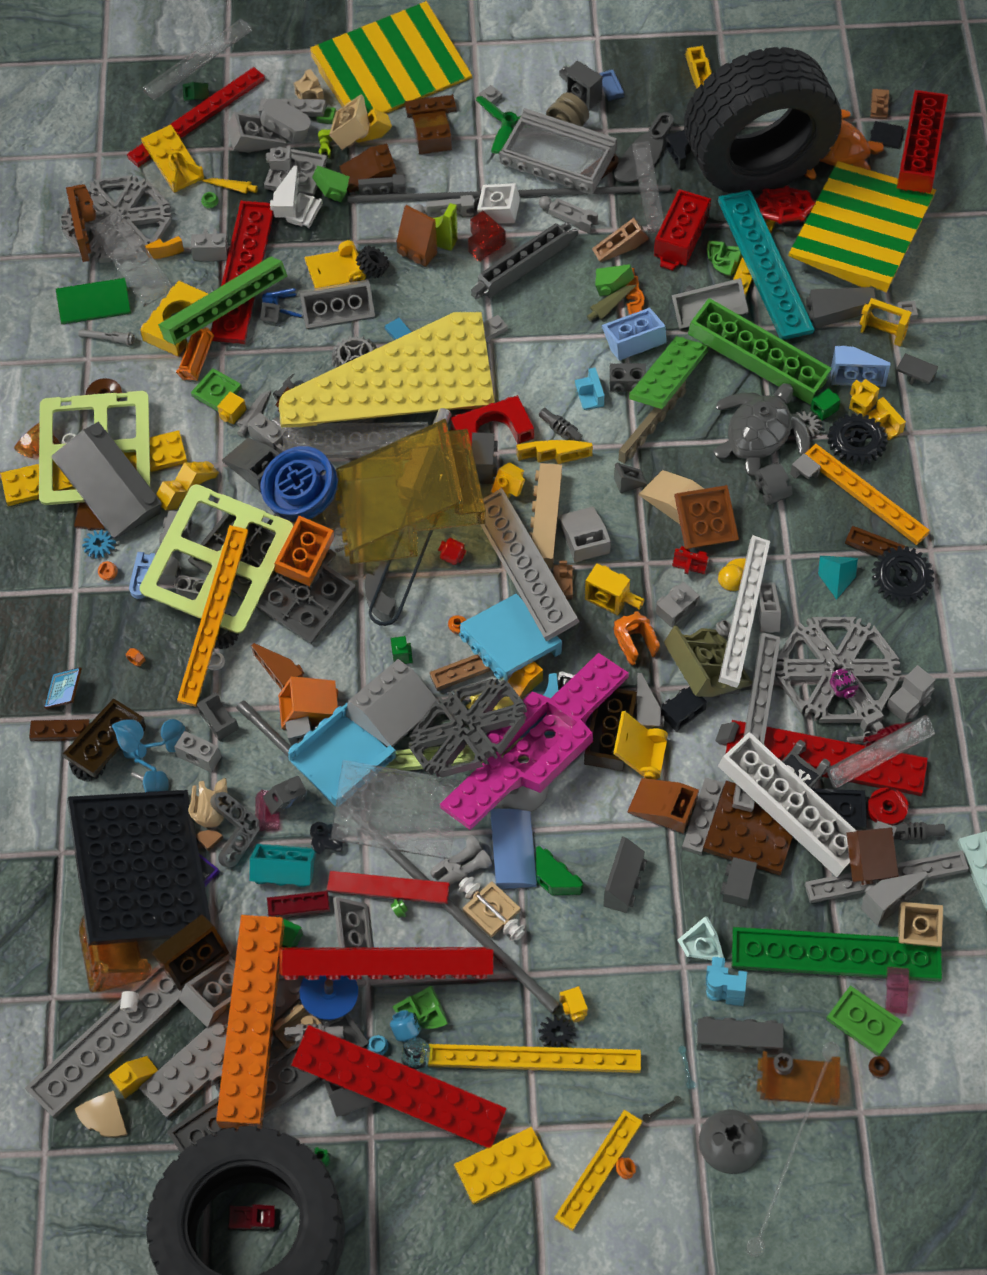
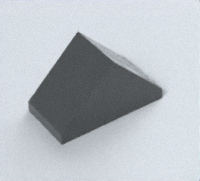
[614,462,647,493]

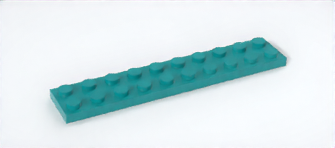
[718,190,815,340]

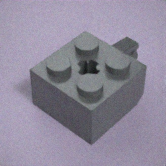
[559,60,603,111]

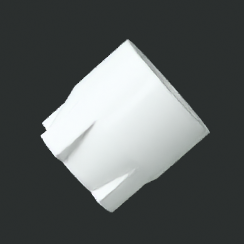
[120,991,139,1013]

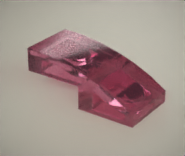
[885,967,909,1014]

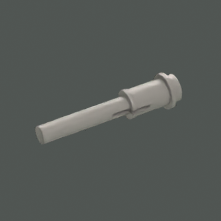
[78,329,135,346]

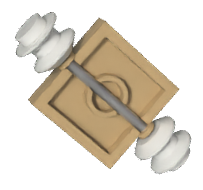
[459,877,525,941]

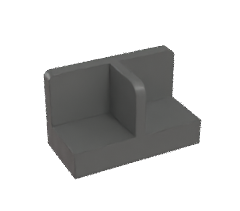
[897,353,938,385]

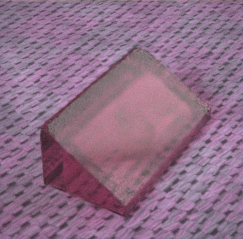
[255,790,280,831]

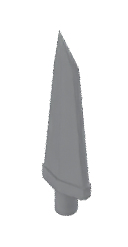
[237,390,271,437]

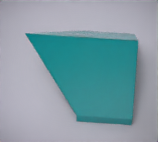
[818,556,858,600]

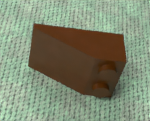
[412,111,452,155]
[339,143,396,193]

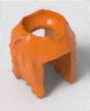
[613,611,660,666]

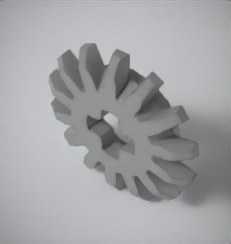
[796,411,822,437]

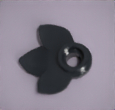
[310,822,347,855]

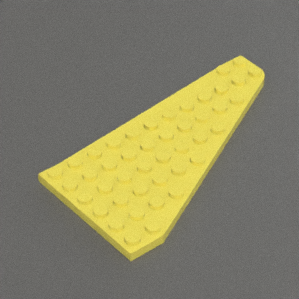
[279,312,495,428]

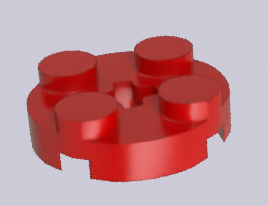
[867,787,908,826]

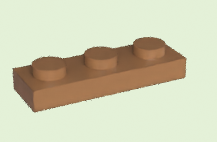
[429,655,490,691]

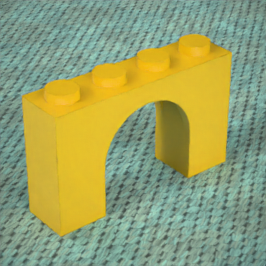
[140,281,208,357]

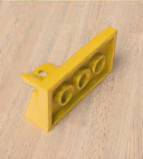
[141,125,204,193]

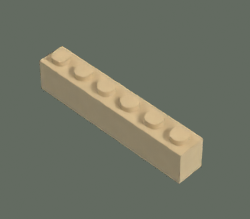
[529,463,562,569]

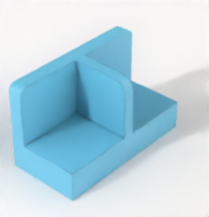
[575,367,605,410]

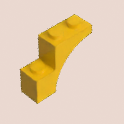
[156,461,219,510]

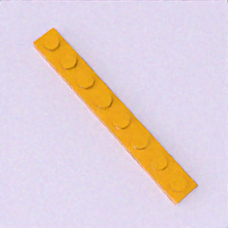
[805,444,930,545]

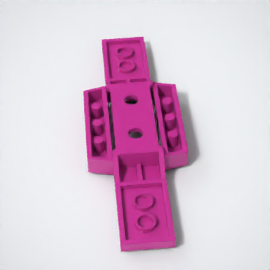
[440,653,629,830]

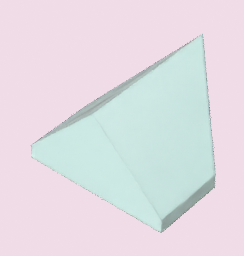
[678,917,724,960]

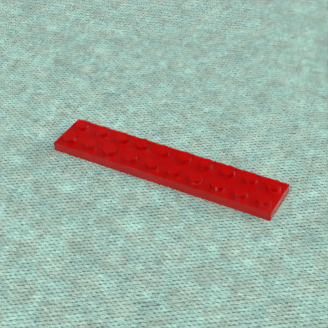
[211,201,274,344]
[725,720,928,796]
[291,1025,507,1148]

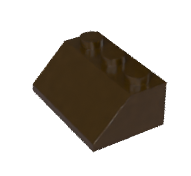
[152,914,230,991]

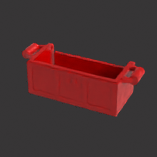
[654,189,711,271]

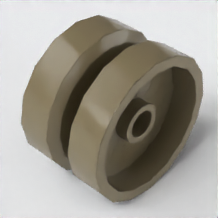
[546,92,589,127]

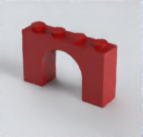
[450,395,534,461]

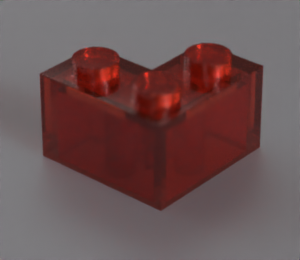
[468,211,506,262]

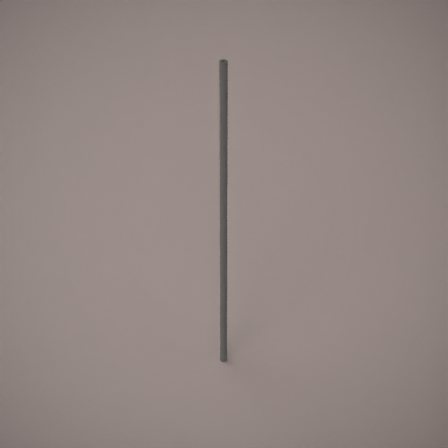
[348,185,670,203]

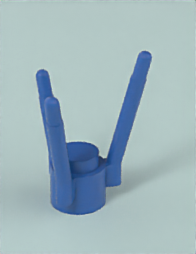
[262,288,302,318]

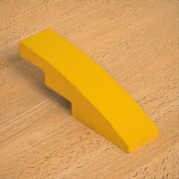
[516,440,593,464]

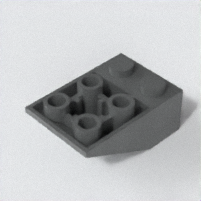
[222,438,280,492]

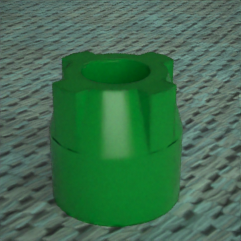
[314,1147,330,1167]

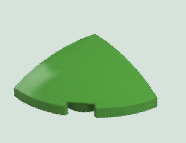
[707,241,742,276]
[392,986,448,1029]

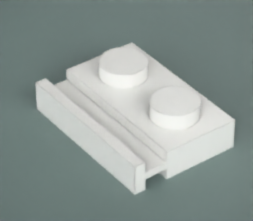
[286,193,322,228]

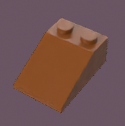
[396,205,437,267]

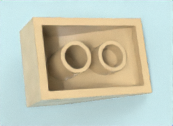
[329,94,370,150]
[639,470,704,524]

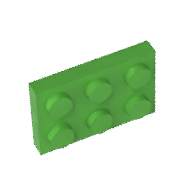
[826,985,903,1056]

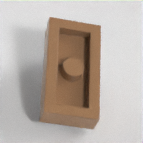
[870,89,889,120]
[554,561,573,599]

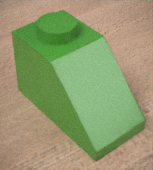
[312,165,349,202]
[595,264,634,296]

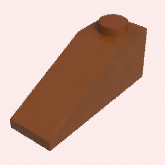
[251,643,304,690]

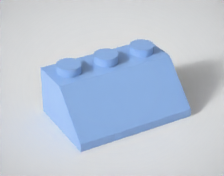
[602,308,667,360]

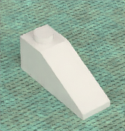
[270,166,299,217]

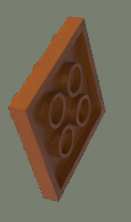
[674,485,739,549]

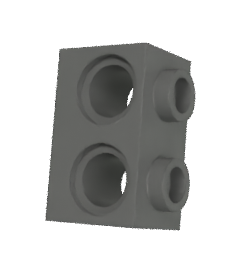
[609,363,646,392]

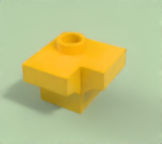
[849,379,880,417]
[491,462,525,499]

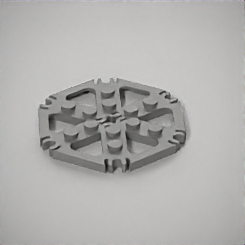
[61,175,172,263]
[776,617,901,723]

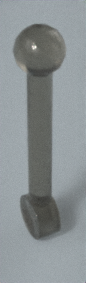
[642,1096,682,1123]

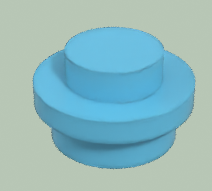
[367,1035,388,1055]

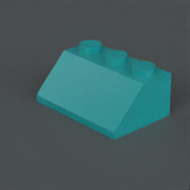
[249,844,316,887]

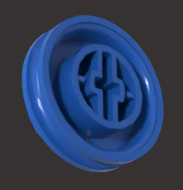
[261,446,338,522]

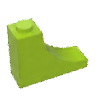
[433,203,458,251]

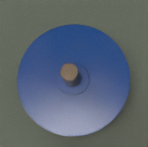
[299,975,358,1020]

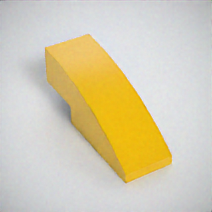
[685,46,711,88]

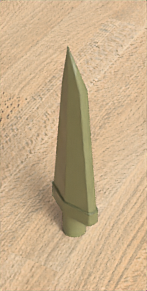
[587,285,636,321]

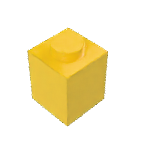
[217,392,247,425]

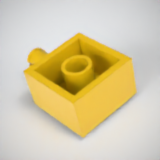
[585,563,645,615]

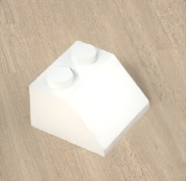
[477,183,520,224]

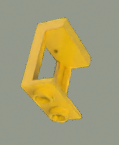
[859,298,912,347]

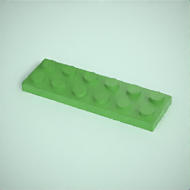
[629,336,709,409]

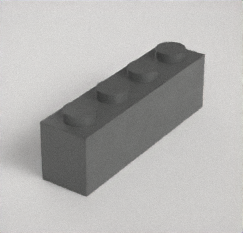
[696,1016,783,1055]

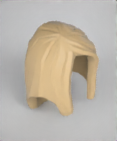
[188,778,227,827]

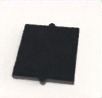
[870,121,904,149]

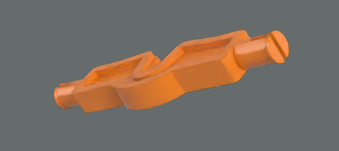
[626,267,644,315]

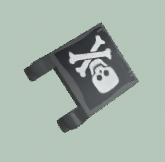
[782,740,831,788]

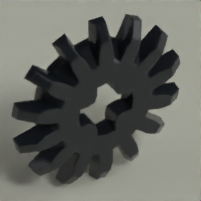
[538,1014,576,1048]

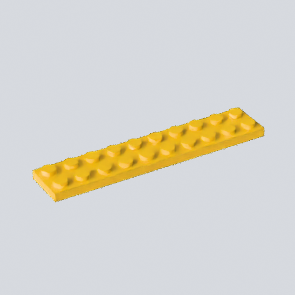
[0,430,187,506]

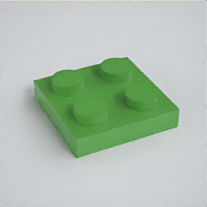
[191,368,242,411]

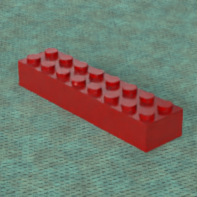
[897,90,948,193]

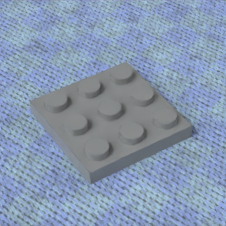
[264,147,327,197]

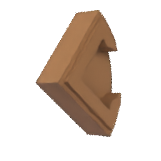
[196,830,223,851]

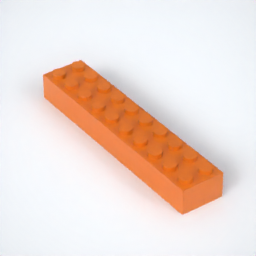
[216,915,284,1129]

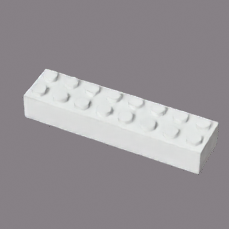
[718,732,856,877]

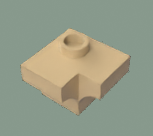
[294,69,324,100]

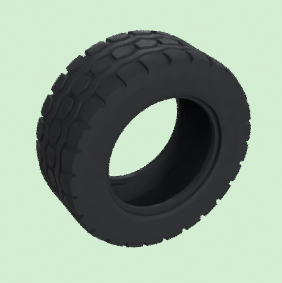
[684,47,842,194]
[146,1126,345,1275]

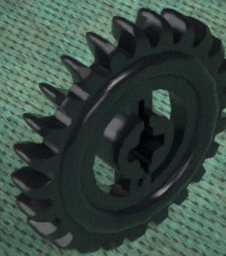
[827,413,888,465]
[872,546,935,606]

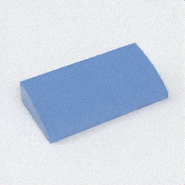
[490,809,537,889]

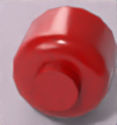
[438,538,467,565]

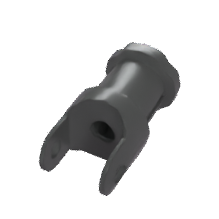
[273,373,304,401]

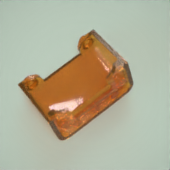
[79,914,151,992]

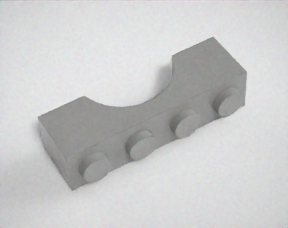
[155,510,193,585]

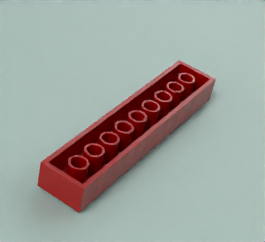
[279,947,493,980]

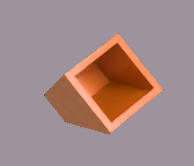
[278,676,339,729]

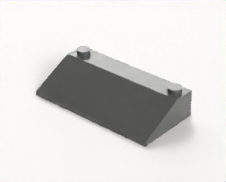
[51,422,162,540]

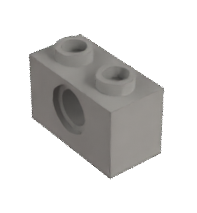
[174,731,221,773]

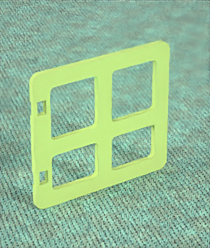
[39,391,151,505]
[140,484,293,634]

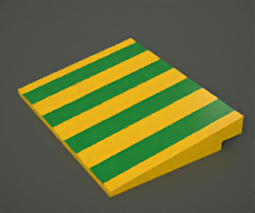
[310,1,472,114]
[788,161,937,293]

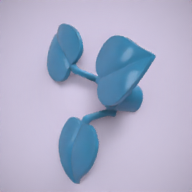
[112,719,186,792]

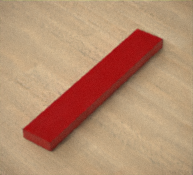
[327,871,450,904]

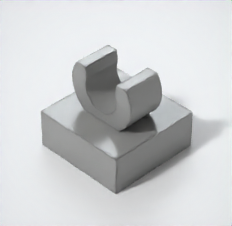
[860,710,884,735]

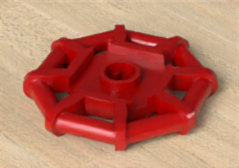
[755,186,816,224]

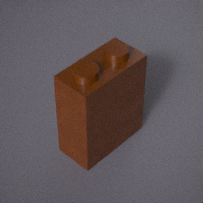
[846,827,899,885]

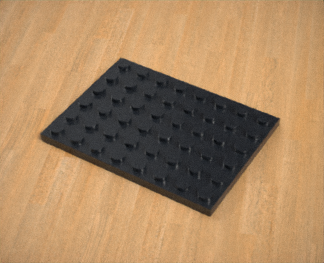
[67,790,211,946]

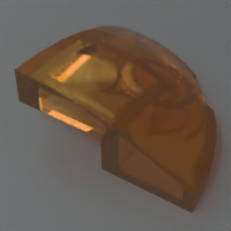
[14,422,61,458]

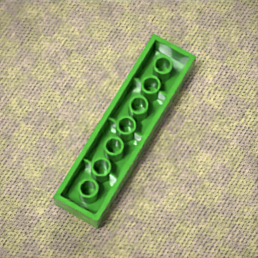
[688,298,832,405]

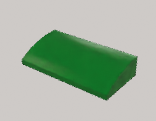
[56,278,131,325]

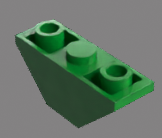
[536,846,583,896]

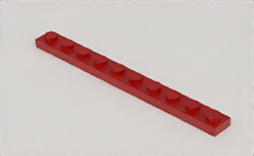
[127,67,265,168]

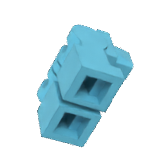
[706,957,747,1006]

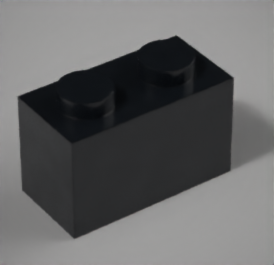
[661,686,707,732]

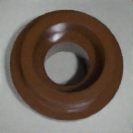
[868,1056,890,1078]

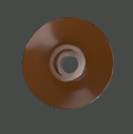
[86,378,122,402]

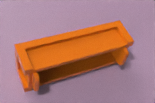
[176,327,214,380]

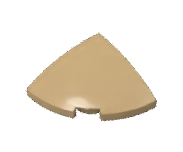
[75,1091,127,1137]

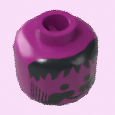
[830,669,859,699]

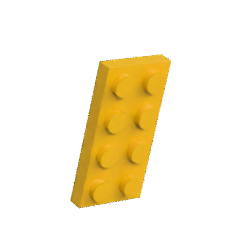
[454,1126,551,1205]

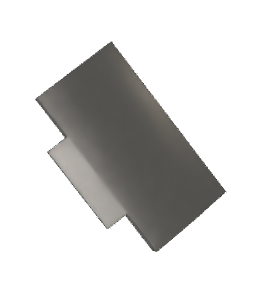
[188,513,356,644]

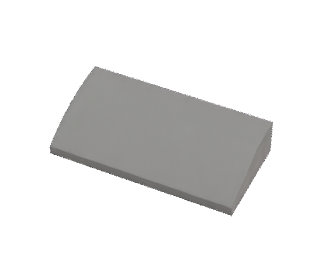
[672,278,749,330]

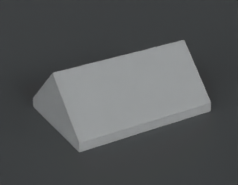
[333,897,372,947]

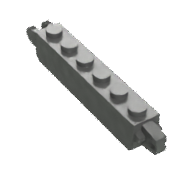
[471,222,578,300]

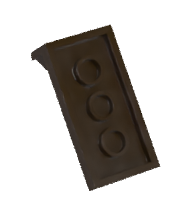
[62,698,146,777]

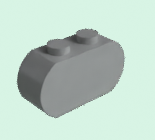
[260,99,310,142]

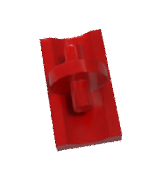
[672,546,709,575]

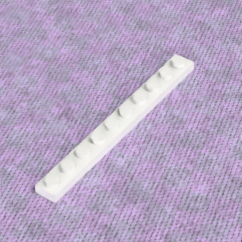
[718,535,770,688]

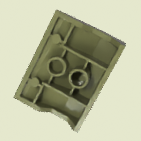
[664,625,752,697]

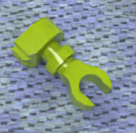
[318,129,332,159]

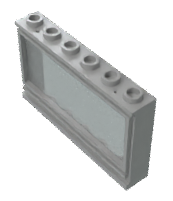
[499,108,617,195]

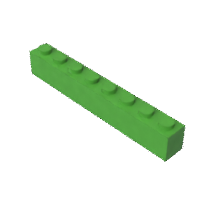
[158,257,287,345]

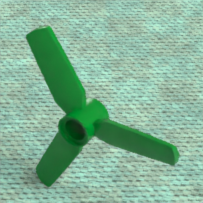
[476,96,535,154]

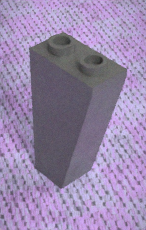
[806,287,876,328]

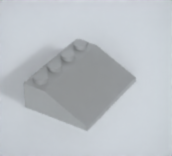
[346,659,440,747]

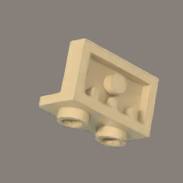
[273,1004,322,1049]

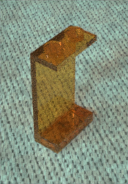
[756,1051,840,1105]

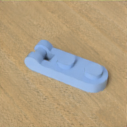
[129,552,155,599]

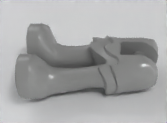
[430,834,492,885]

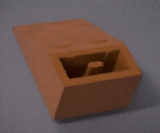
[627,778,699,834]

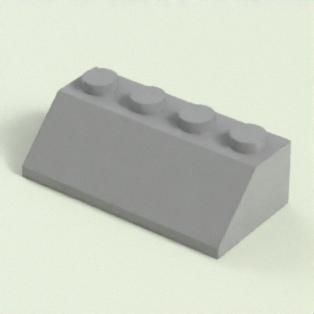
[299,279,375,328]

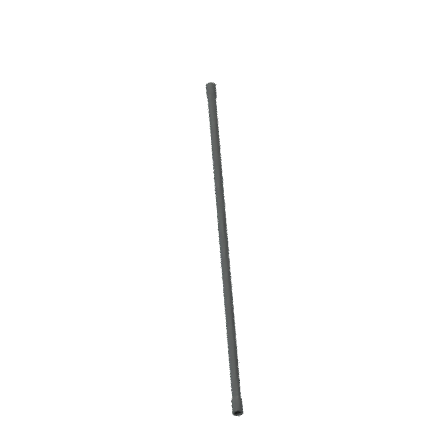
[236,700,560,1014]

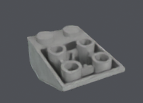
[558,506,611,562]

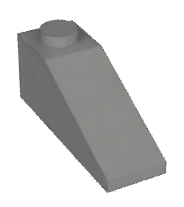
[757,583,781,633]
[636,673,664,729]

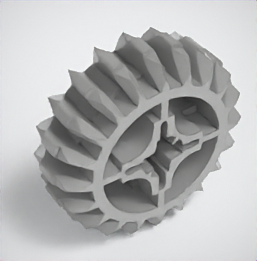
[331,335,377,368]

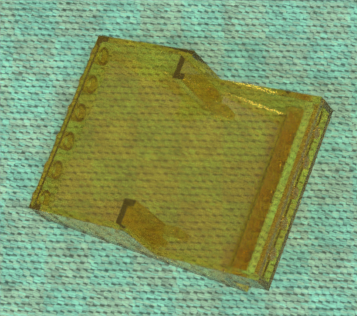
[335,418,486,564]

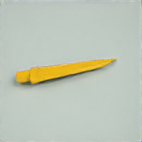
[201,178,258,194]

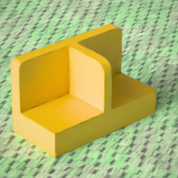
[865,397,906,441]

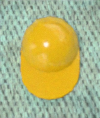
[718,558,746,591]

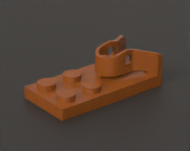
[66,184,96,262]

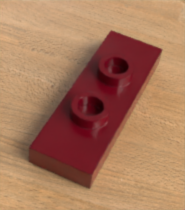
[267,890,330,917]

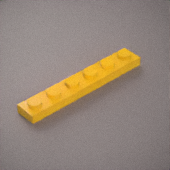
[554,1110,643,1232]

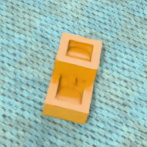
[145,236,184,259]

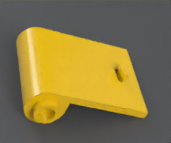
[304,240,366,288]
[613,711,668,780]

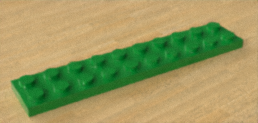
[731,927,942,982]

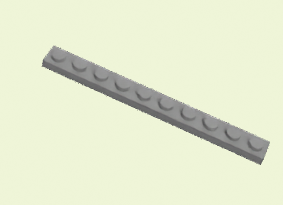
[732,632,781,812]

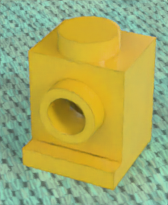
[559,986,588,1022]

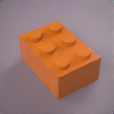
[274,516,334,587]

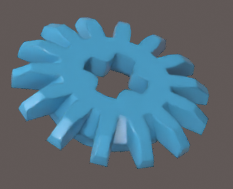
[82,529,116,559]

